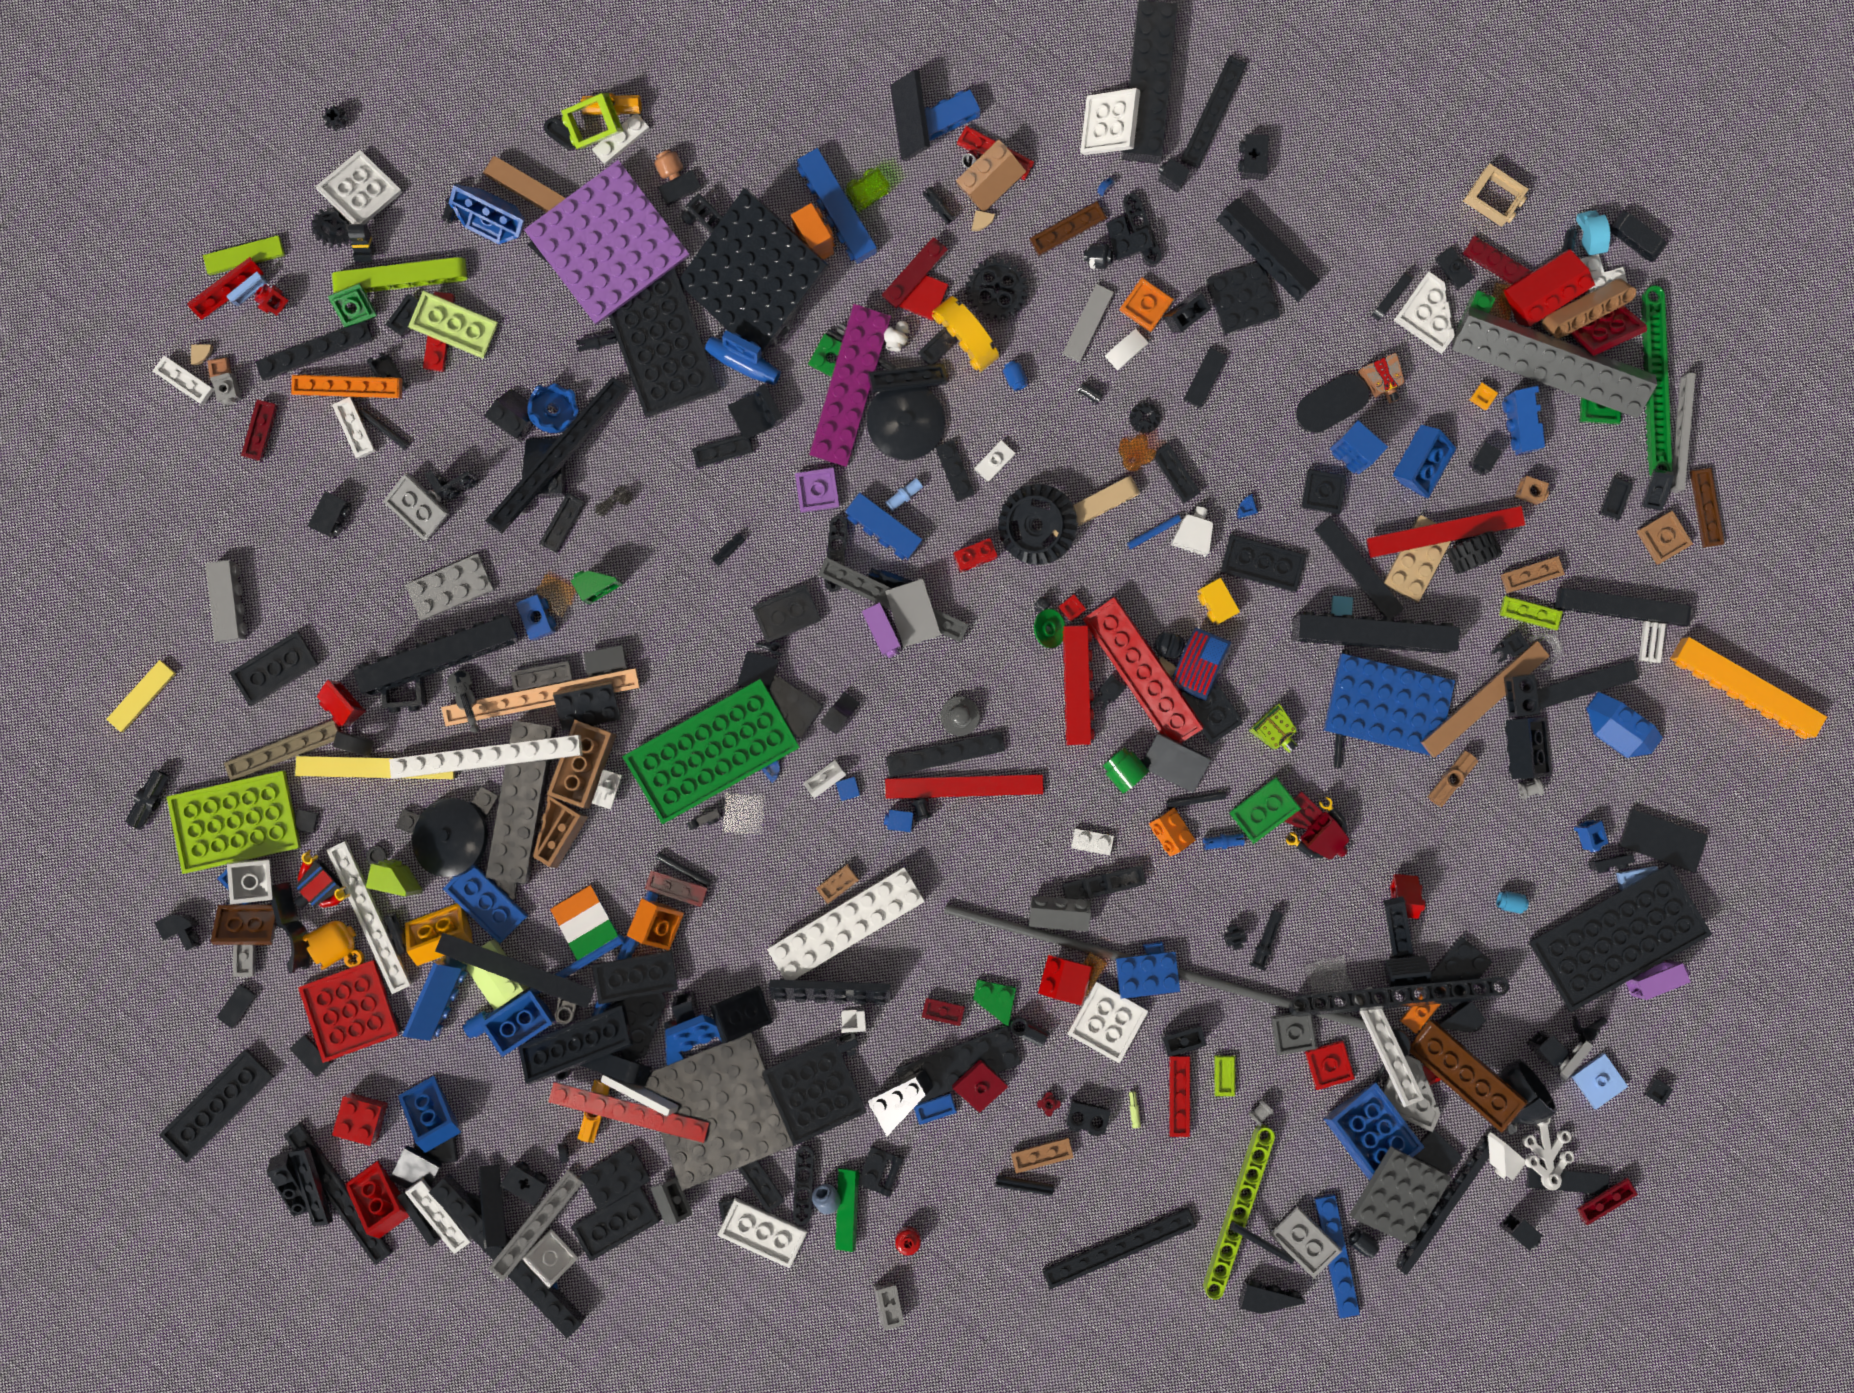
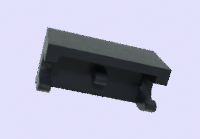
[367,353,409,392]

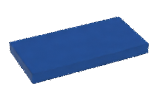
[443,865,528,944]

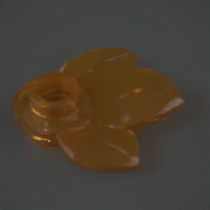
[1118,434,1156,471]

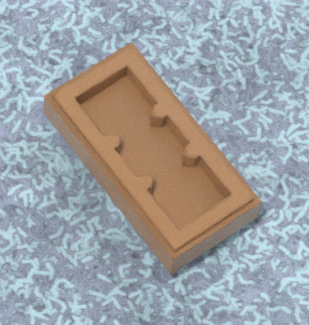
[816,864,859,904]

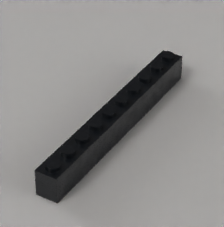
[428,1173,586,1339]

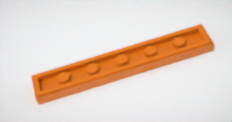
[291,375,402,398]

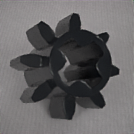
[322,105,349,132]
[1223,925,1247,950]

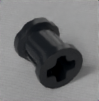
[911,798,933,821]

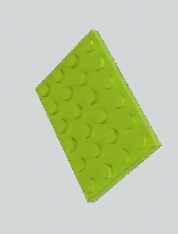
[166,771,301,874]

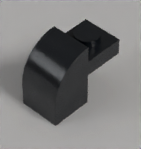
[154,914,201,951]

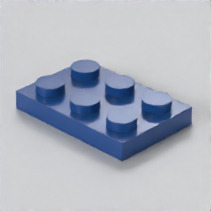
[1115,952,1180,999]

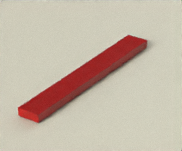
[1366,506,1526,558]
[885,775,1043,799]

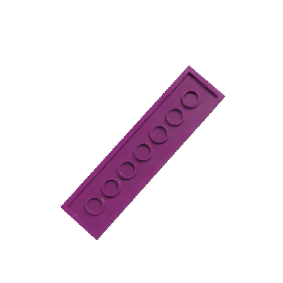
[809,304,891,467]

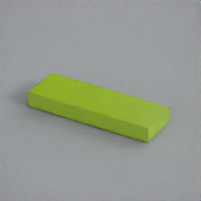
[1499,596,1563,631]

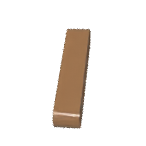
[483,156,566,213]
[1542,279,1637,339]

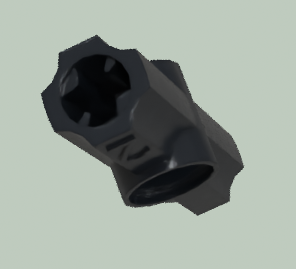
[125,769,171,830]

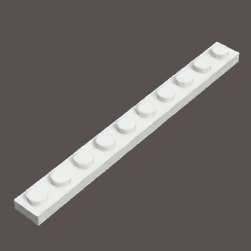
[389,735,583,779]

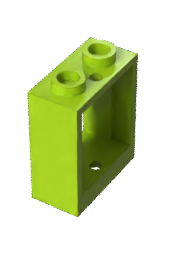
[561,93,624,149]

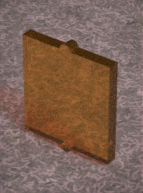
[535,574,576,618]

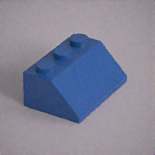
[1393,425,1456,499]
[480,990,556,1057]

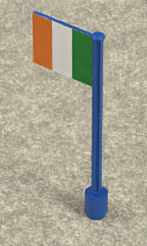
[463,885,625,1038]

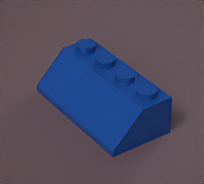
[402,956,467,1041]

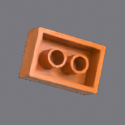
[791,203,835,260]

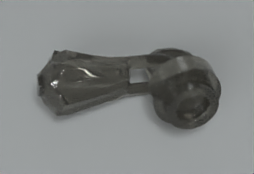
[595,486,633,517]

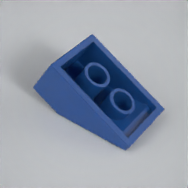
[398,1076,461,1153]

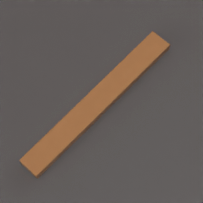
[1421,641,1549,757]

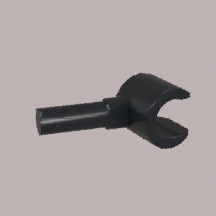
[755,642,784,656]

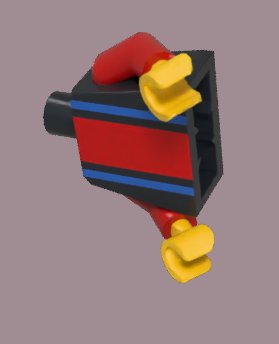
[294,850,351,909]

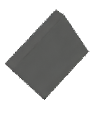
[1270,1013,1316,1056]

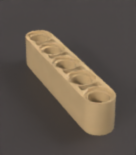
[1053,476,1140,537]

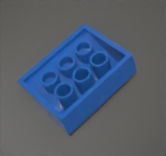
[1323,1082,1424,1181]

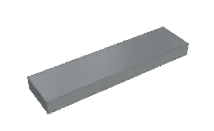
[1062,284,1114,363]

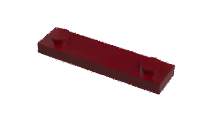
[882,237,948,309]

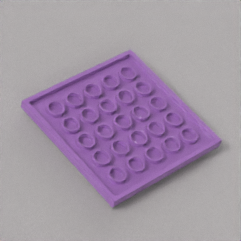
[524,160,690,325]

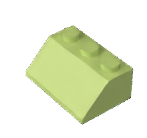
[462,939,528,1010]

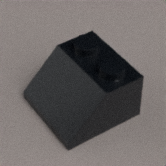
[484,388,534,443]

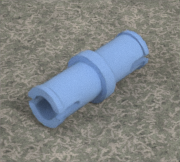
[885,478,923,512]

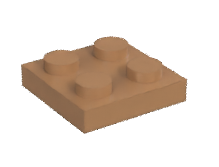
[1636,510,1693,565]

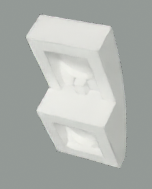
[1105,329,1148,370]

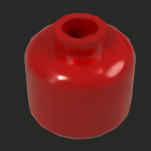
[895,1226,921,1255]

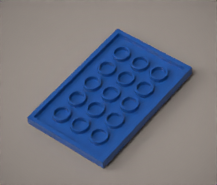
[1323,654,1455,757]

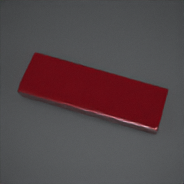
[1577,1177,1638,1226]

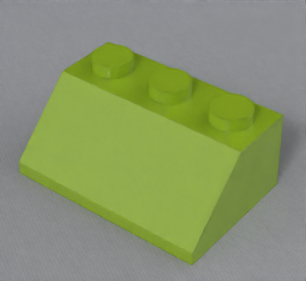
[366,859,422,897]

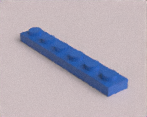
[1314,1194,1360,1319]

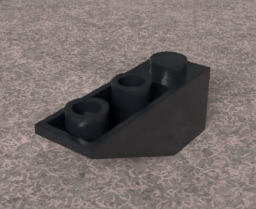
[266,1151,308,1217]
[1238,1279,1306,1314]

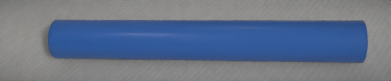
[1127,514,1181,550]

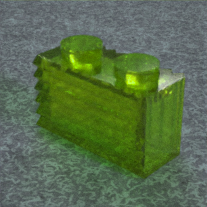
[845,167,891,212]

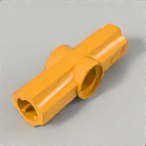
[581,93,642,115]
[577,1079,610,1143]

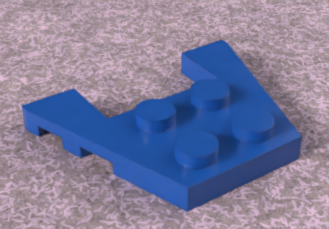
[665,1015,722,1066]

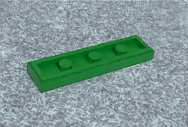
[835,1168,859,1252]

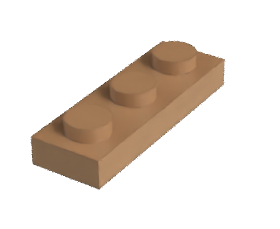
[1501,556,1565,593]
[1011,1137,1074,1173]

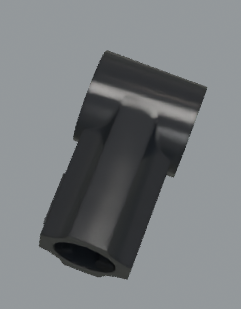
[1009,1016,1049,1047]

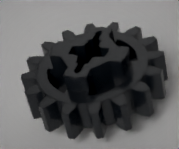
[312,207,352,248]

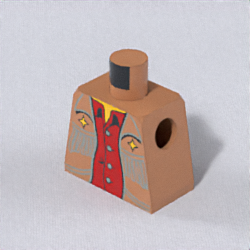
[1358,353,1404,404]

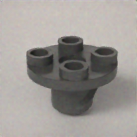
[940,697,980,736]

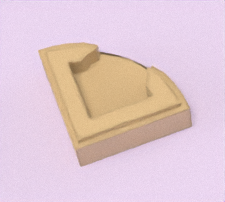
[972,210,995,231]
[191,345,213,365]

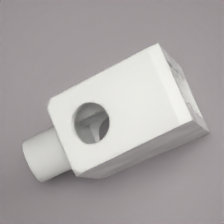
[1170,506,1213,556]

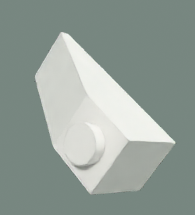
[1488,1132,1525,1181]

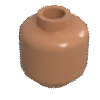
[654,149,683,181]

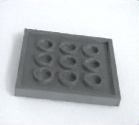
[1349,1146,1452,1244]

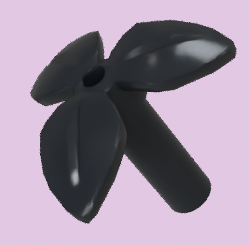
[1572,1016,1608,1044]

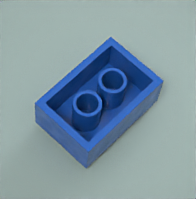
[1329,421,1388,475]

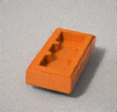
[1399,994,1441,1034]

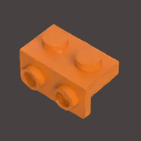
[1149,807,1196,856]

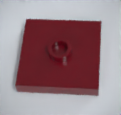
[952,1060,1008,1113]

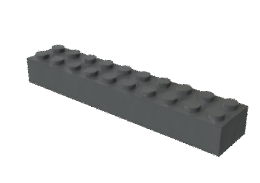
[1452,306,1657,418]

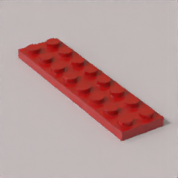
[1083,596,1204,743]

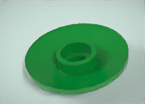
[1034,609,1065,648]

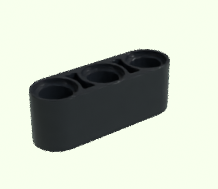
[1610,211,1667,262]

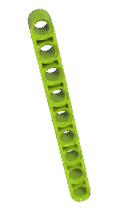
[1203,1124,1275,1300]

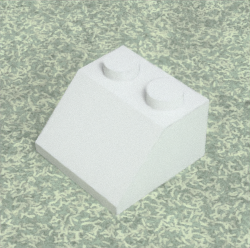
[227,860,272,904]

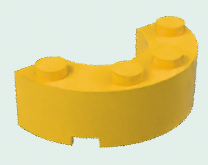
[932,296,999,372]

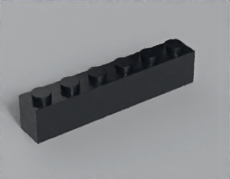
[1216,198,1320,302]

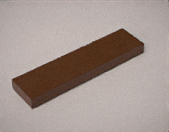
[1029,201,1107,257]
[1689,468,1725,548]

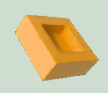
[1469,382,1498,410]

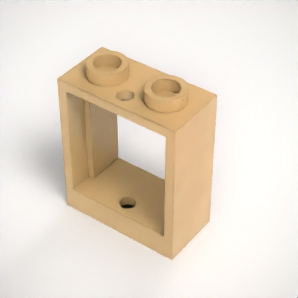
[1463,163,1529,227]

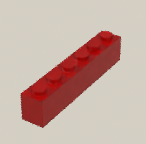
[1063,626,1094,745]

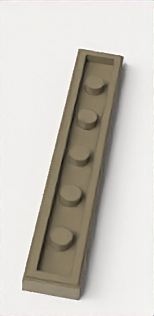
[224,720,341,781]

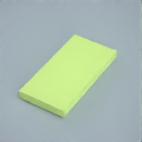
[408,291,498,359]

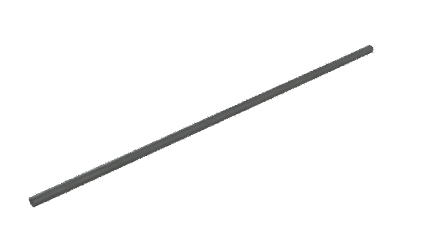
[944,904,1406,1034]

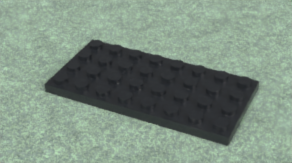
[609,268,720,419]
[1528,864,1712,1012]

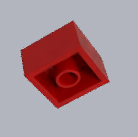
[332,1093,388,1146]

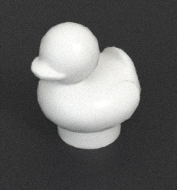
[884,321,910,352]

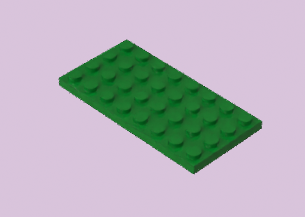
[622,678,800,825]

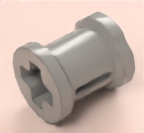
[1517,778,1544,800]
[1248,1099,1274,1126]

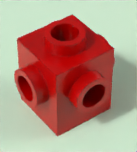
[254,284,288,316]

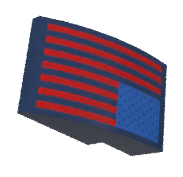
[1172,627,1232,701]

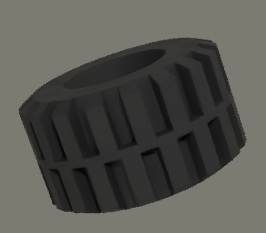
[1446,531,1503,574]

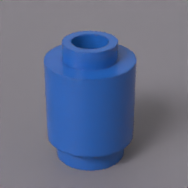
[1003,361,1028,392]

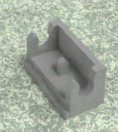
[873,1282,904,1330]

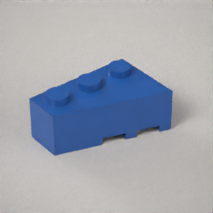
[1502,386,1545,455]

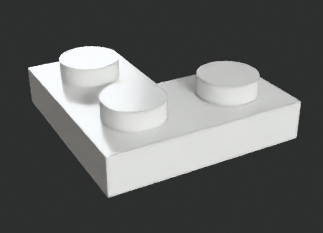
[1580,254,1628,295]

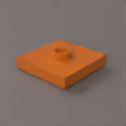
[1119,278,1174,332]

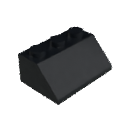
[1505,717,1552,779]

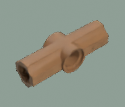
[1427,750,1478,807]

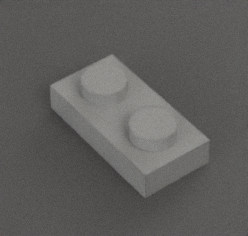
[233,945,256,977]

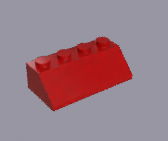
[1503,249,1595,327]

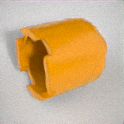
[303,921,356,970]

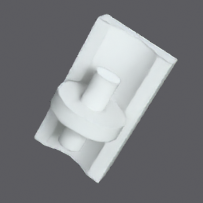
[592,770,623,809]

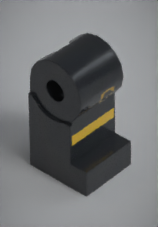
[348,224,375,262]

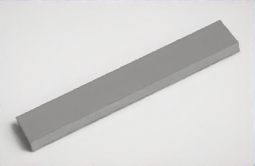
[1670,373,1696,493]
[487,1169,583,1281]

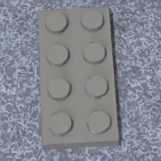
[406,554,494,621]

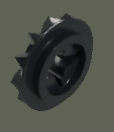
[1129,402,1161,433]

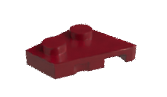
[1284,791,1323,830]

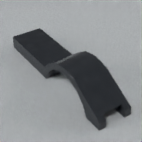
[271,882,310,974]

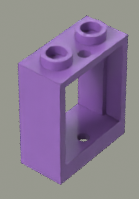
[862,603,901,658]
[1626,960,1691,1000]

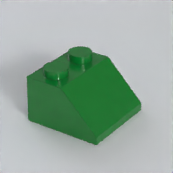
[570,570,623,605]

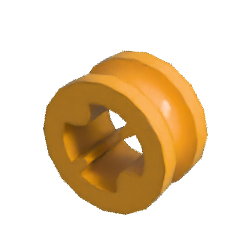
[344,949,364,968]

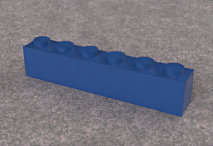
[797,148,877,264]

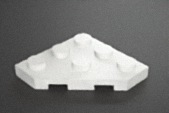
[1394,272,1454,354]

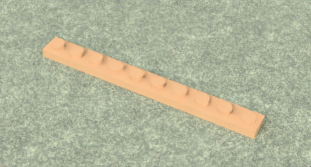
[441,668,640,726]

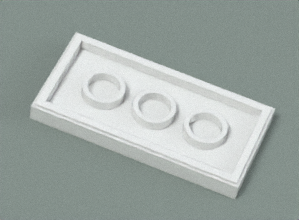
[717,1197,807,1268]

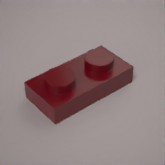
[922,997,965,1026]

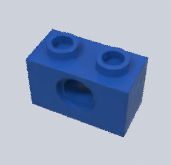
[516,594,557,641]

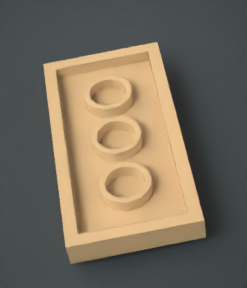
[1383,515,1451,603]

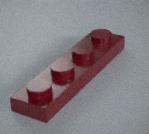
[1462,236,1532,285]

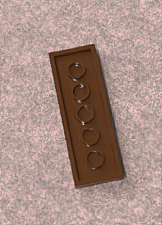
[1410,1019,1528,1133]

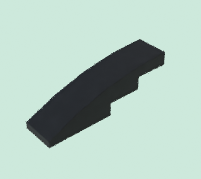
[1062,865,1147,900]

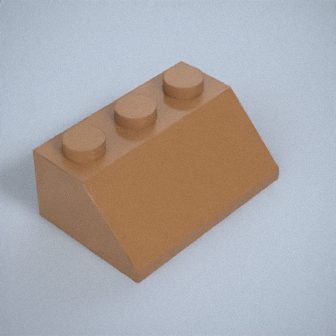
[956,139,1026,212]

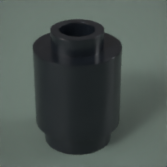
[1349,1228,1380,1258]

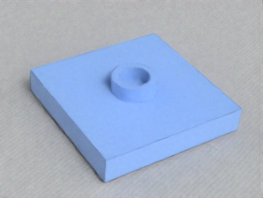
[1571,1053,1628,1109]

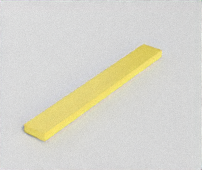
[295,756,455,779]

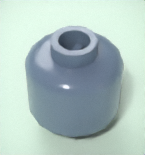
[812,1184,841,1214]

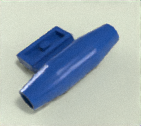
[705,330,781,385]

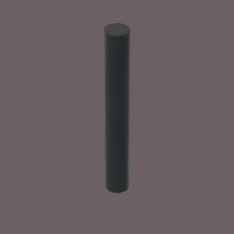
[359,408,410,450]
[1166,791,1226,809]
[655,852,711,887]

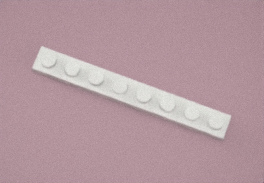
[327,841,412,994]

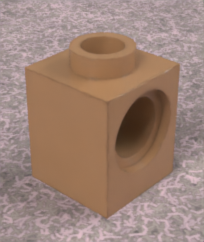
[1515,476,1549,505]

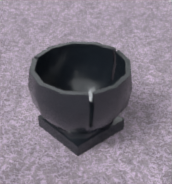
[1498,1059,1557,1135]

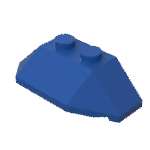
[449,184,525,245]
[1586,692,1663,758]

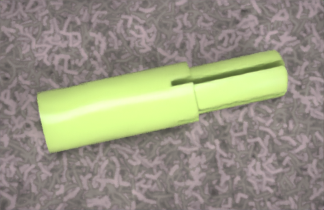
[1129,1091,1141,1128]

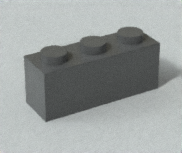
[1029,896,1091,932]

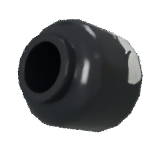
[1084,243,1113,269]

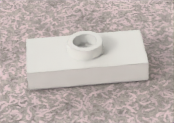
[974,440,1015,483]

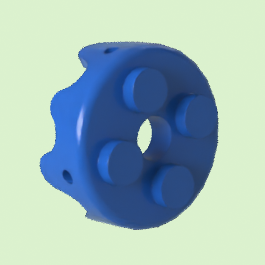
[527,383,578,433]

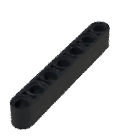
[1555,588,1693,626]

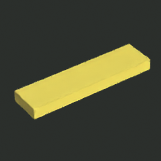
[106,660,177,732]

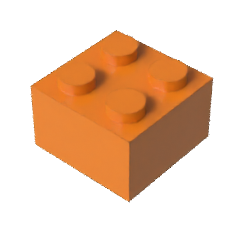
[627,898,684,950]

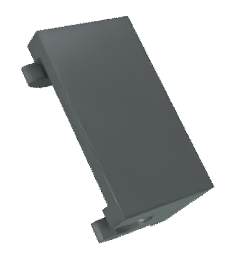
[584,645,629,677]

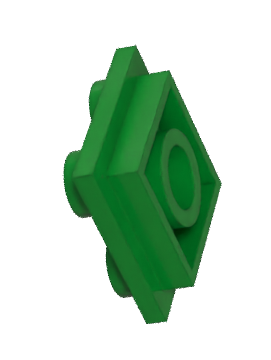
[328,283,377,328]
[808,334,841,377]

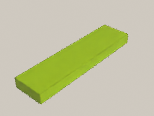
[203,236,285,275]

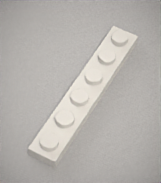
[1354,987,1424,1107]

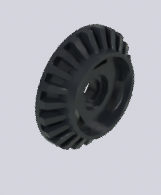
[998,484,1078,565]

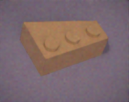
[533,795,588,868]

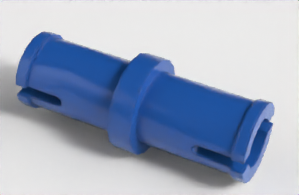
[1203,833,1245,850]

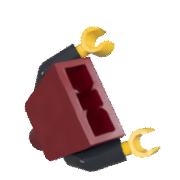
[1286,797,1349,860]

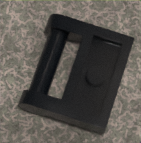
[858,1145,904,1197]

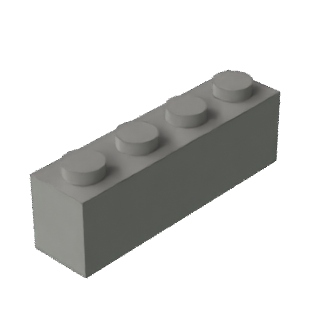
[205,560,247,643]

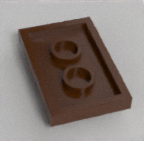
[210,905,277,945]

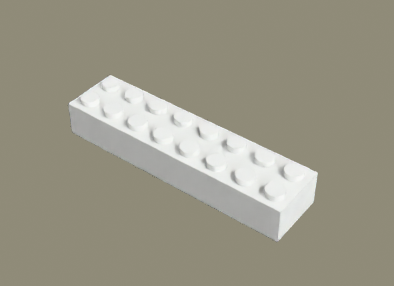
[767,866,925,980]

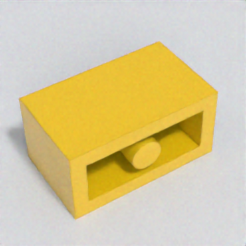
[1197,578,1240,625]

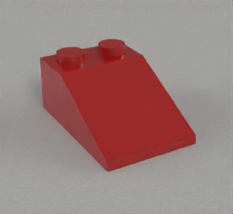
[345,1161,409,1238]

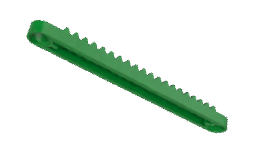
[1641,286,1672,476]

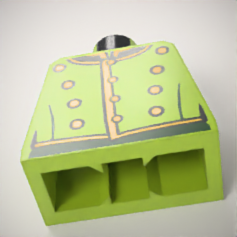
[1248,704,1297,753]

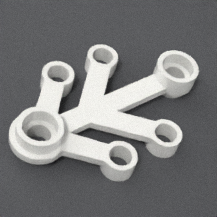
[1522,1118,1574,1190]

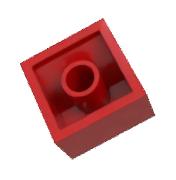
[317,680,366,727]
[1038,955,1093,1006]

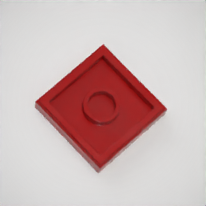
[899,275,948,321]
[1304,1040,1355,1090]

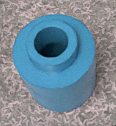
[1496,891,1529,914]

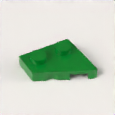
[973,979,1016,1026]

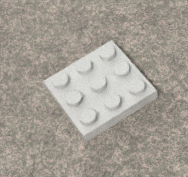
[1080,88,1140,155]
[316,150,402,224]
[1067,981,1148,1064]

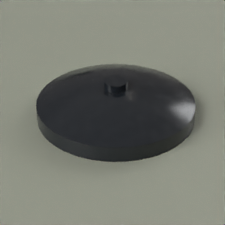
[866,387,945,461]
[412,798,488,878]

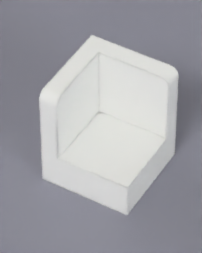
[841,1009,866,1033]

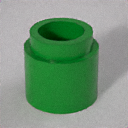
[1102,746,1150,794]

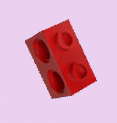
[953,538,997,573]

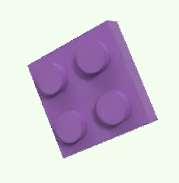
[795,468,839,513]

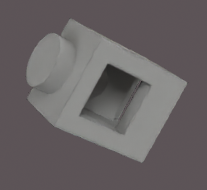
[210,373,242,405]

